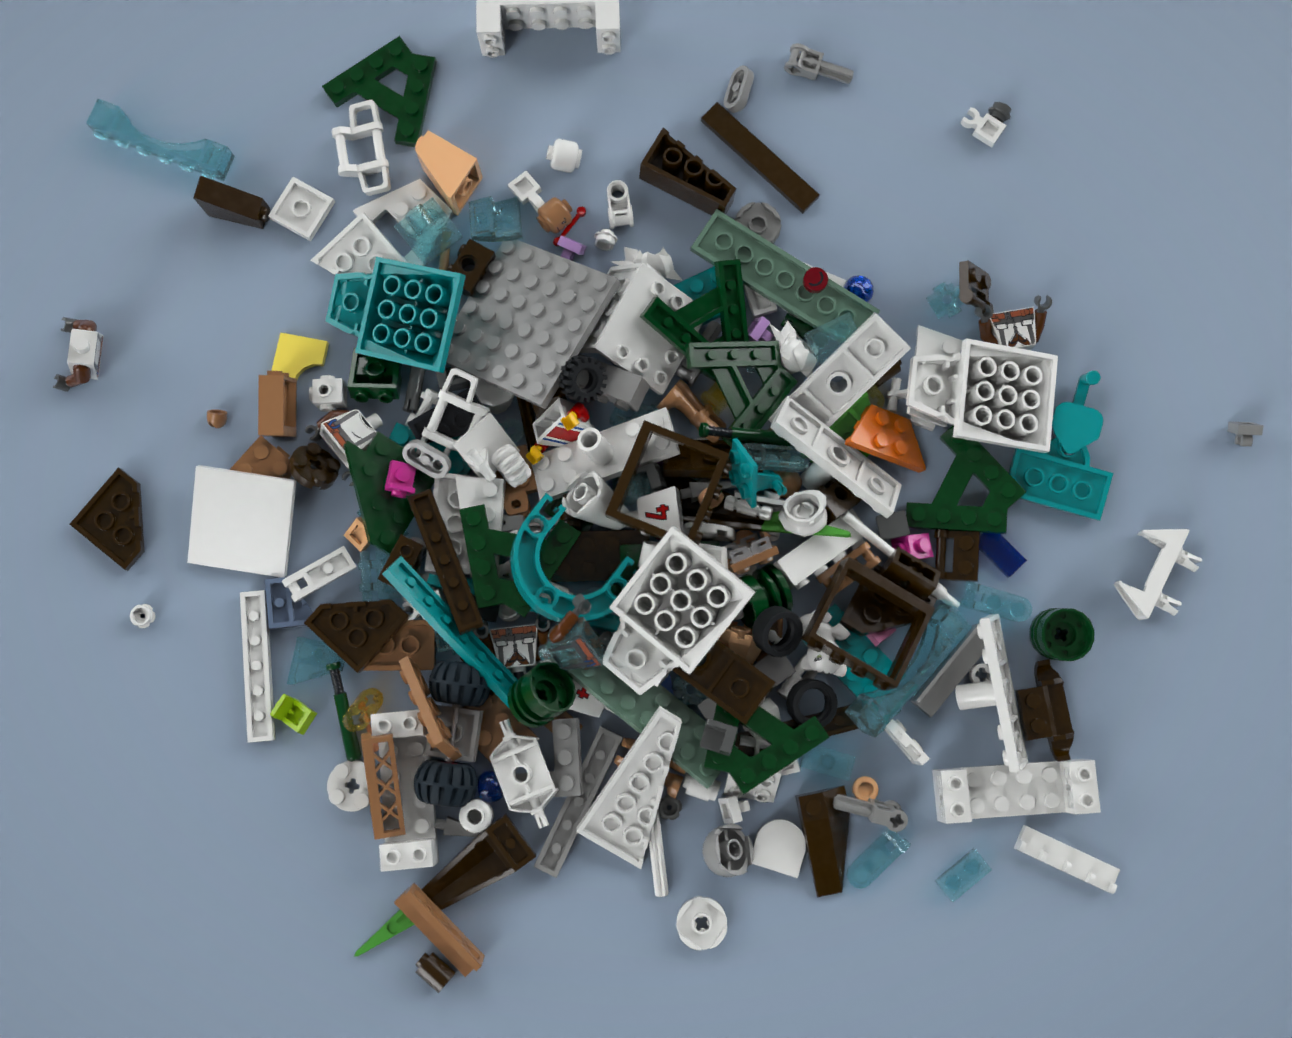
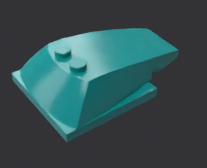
[325,257,466,373]

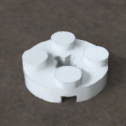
[327,760,379,812]
[676,896,727,950]

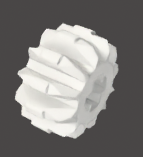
[492,444,531,488]

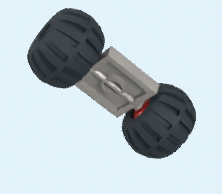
[414,661,491,807]

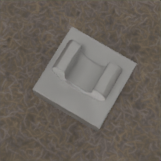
[1228,422,1263,447]

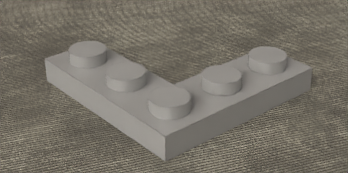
[516,718,583,797]

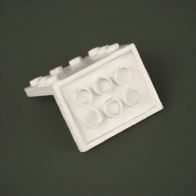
[579,263,702,395]

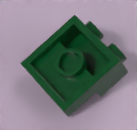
[347,348,402,403]

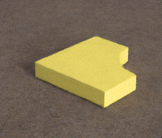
[271,332,329,380]

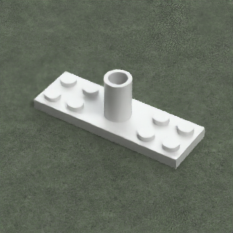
[768,312,911,427]
[770,396,902,518]
[532,407,680,500]
[955,613,1029,773]

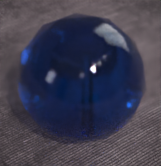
[844,275,874,302]
[478,770,504,803]

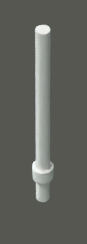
[841,511,960,610]

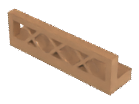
[361,732,406,840]
[394,883,485,977]

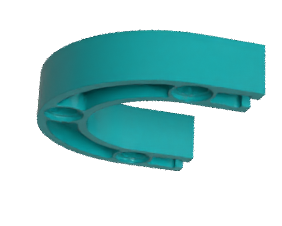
[510,493,637,623]

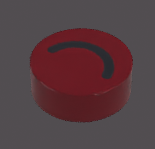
[803,267,828,293]

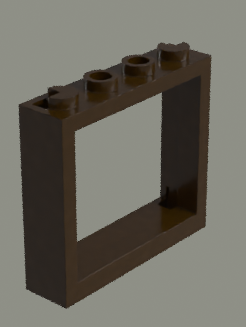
[605,420,732,546]
[801,557,935,691]

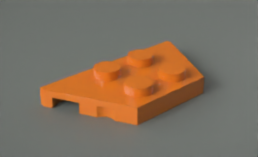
[845,404,926,473]

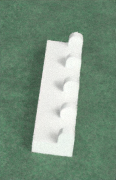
[1014,825,1120,894]

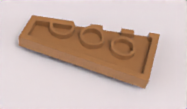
[399,656,462,761]

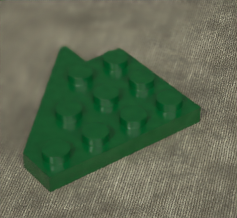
[343,431,435,555]

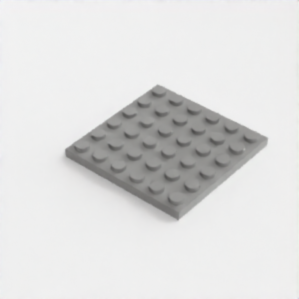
[446,236,621,409]

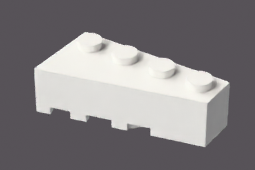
[773,509,865,590]

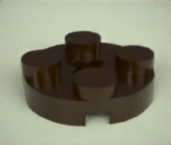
[289,442,341,490]

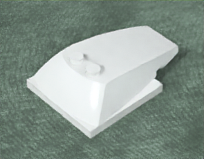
[906,338,1058,453]
[601,526,756,695]

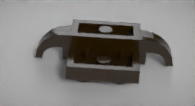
[1015,659,1074,762]

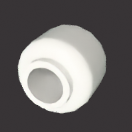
[546,138,582,173]
[459,798,494,833]

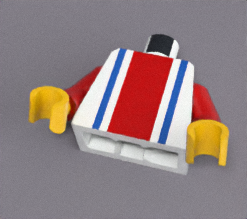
[525,398,595,465]

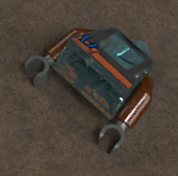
[538,594,613,670]

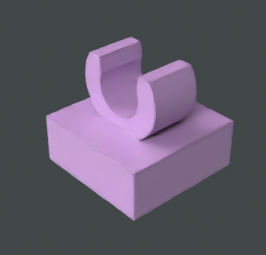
[557,236,587,261]
[748,316,774,341]

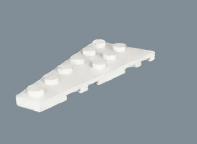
[311,212,457,321]
[576,706,682,869]

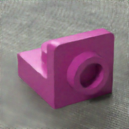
[384,460,416,498]

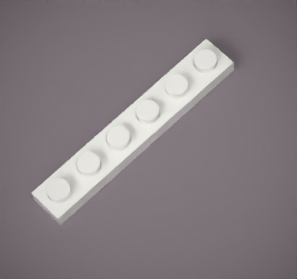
[240,590,275,743]

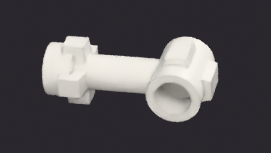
[405,388,439,429]

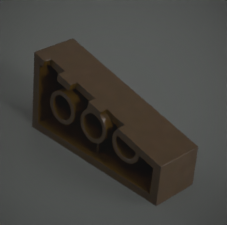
[639,127,736,216]

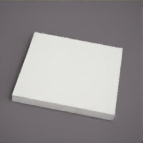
[187,465,296,578]

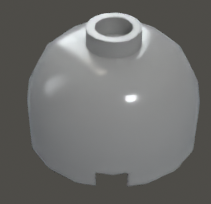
[702,823,754,877]

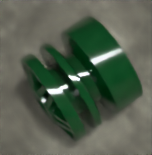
[739,564,793,629]
[1029,608,1094,661]
[507,661,576,728]

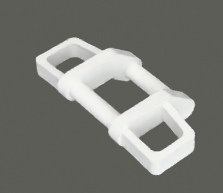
[331,100,391,196]
[416,368,490,467]

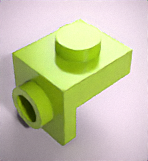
[270,694,317,735]

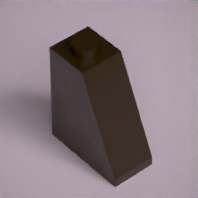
[193,176,270,229]

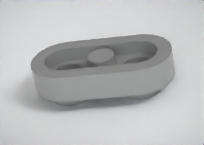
[724,66,754,113]
[402,439,451,478]

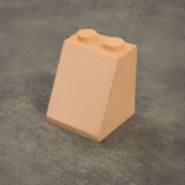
[415,130,483,216]

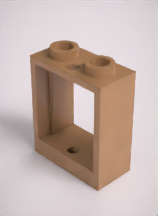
[258,371,297,437]

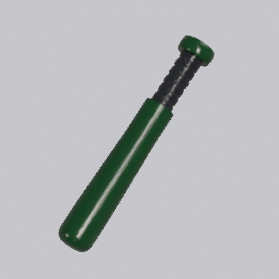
[699,423,792,447]
[326,661,362,762]

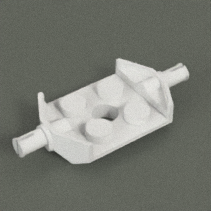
[490,719,559,829]

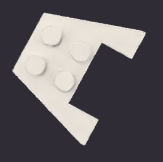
[353,179,453,266]

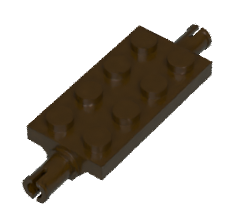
[661,440,787,479]
[550,530,650,582]

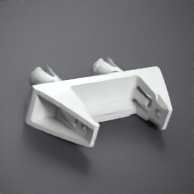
[1114,529,1202,620]

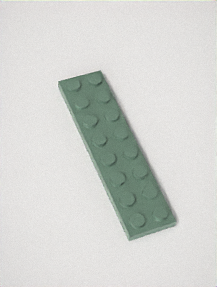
[690,209,880,345]
[549,627,739,789]

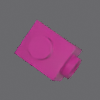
[891,533,934,560]

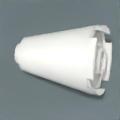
[562,470,629,530]

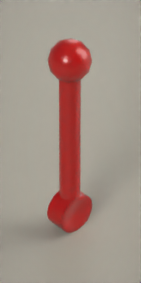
[553,206,586,247]

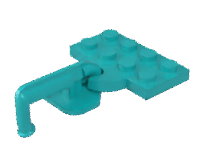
[1009,370,1114,521]

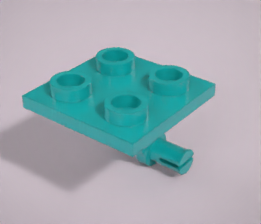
[729,438,787,508]

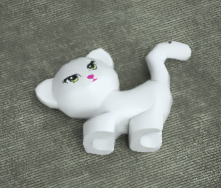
[768,611,850,677]

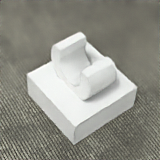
[718,796,750,824]

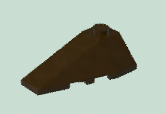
[795,785,850,897]

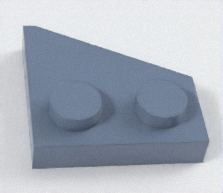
[265,577,313,629]

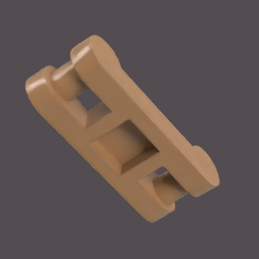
[816,541,881,594]

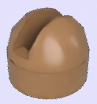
[207,409,227,428]

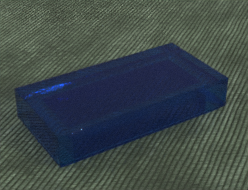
[979,533,1027,578]

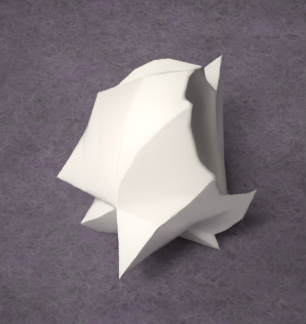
[611,247,683,281]
[769,321,819,378]

